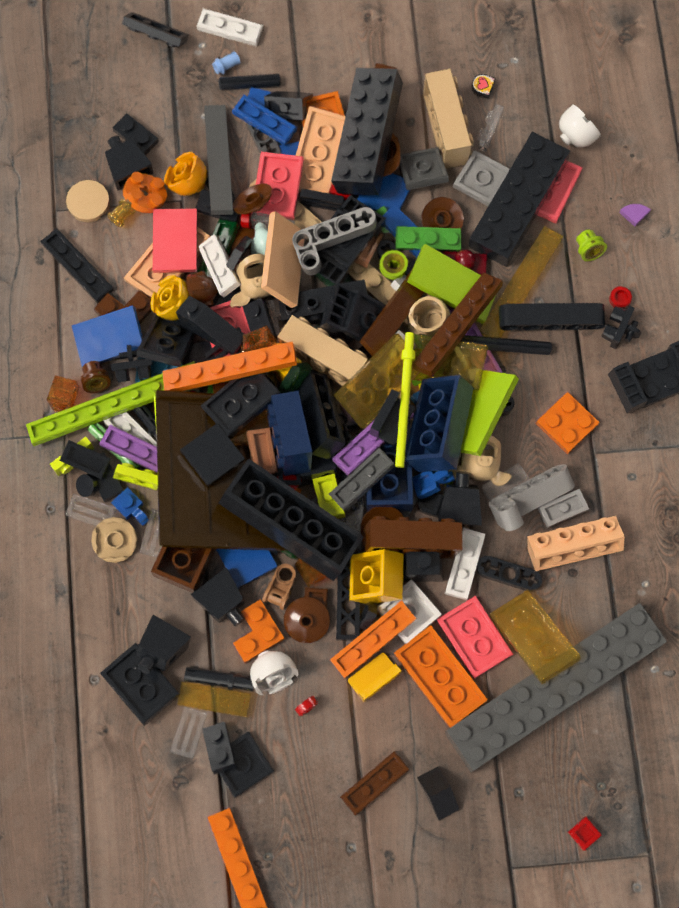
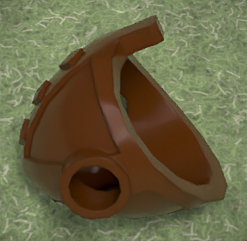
[186,271,218,307]

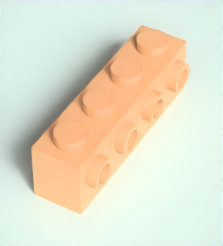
[527,516,625,571]

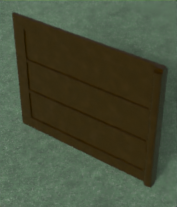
[155,390,288,551]

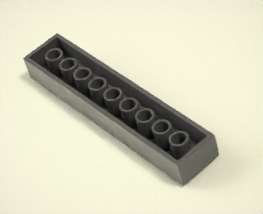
[445,603,667,773]

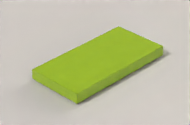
[407,244,495,324]
[460,369,519,456]

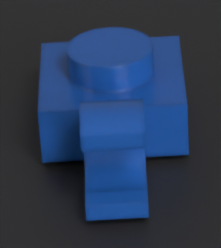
[412,470,455,500]
[111,487,150,526]

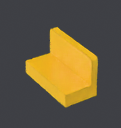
[348,652,401,702]

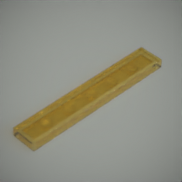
[480,226,563,338]

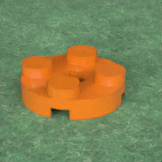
[123,172,167,213]

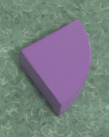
[619,204,650,226]

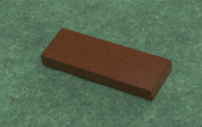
[340,751,409,816]

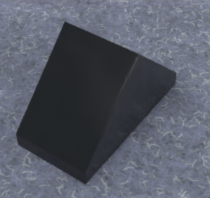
[417,767,460,821]

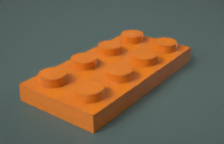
[394,625,488,728]

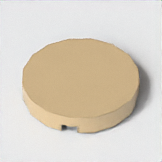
[66,180,110,222]
[91,517,137,563]

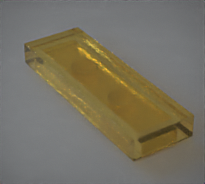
[177,682,251,718]

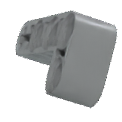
[292,207,377,275]
[488,464,575,531]

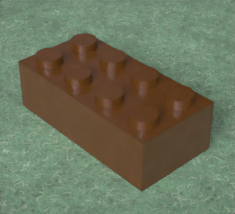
[362,516,463,559]
[151,547,216,593]

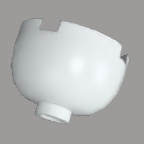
[559,104,601,148]
[250,651,298,695]

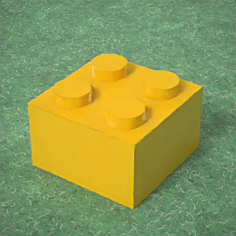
[349,549,403,604]

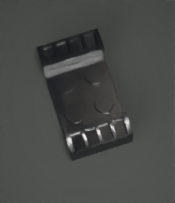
[305,195,386,284]
[319,282,402,356]
[608,341,679,413]

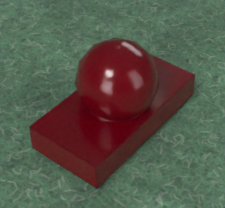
[443,249,487,275]

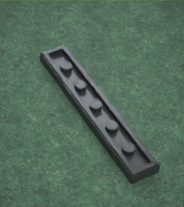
[204,105,233,215]

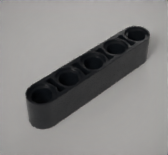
[498,303,606,331]

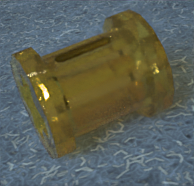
[107,199,135,228]

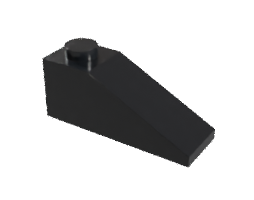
[176,296,247,355]

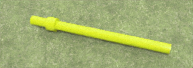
[395,332,416,468]

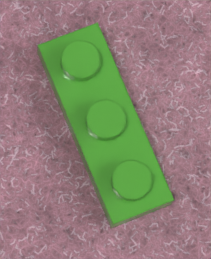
[395,226,461,252]

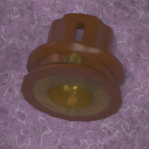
[81,361,111,393]

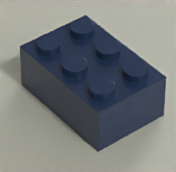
[267,391,312,476]

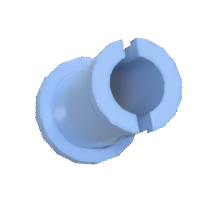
[212,51,241,74]

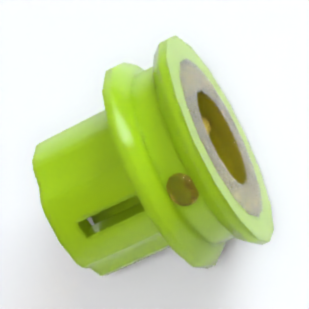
[576,229,607,261]
[380,250,408,280]

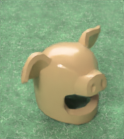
[230,254,271,308]
[408,293,451,337]
[448,435,512,486]

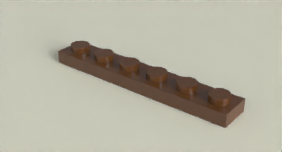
[412,272,503,377]

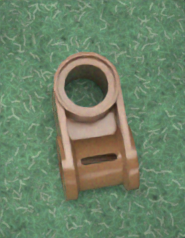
[262,564,297,610]

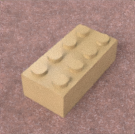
[423,69,474,169]
[277,315,371,395]

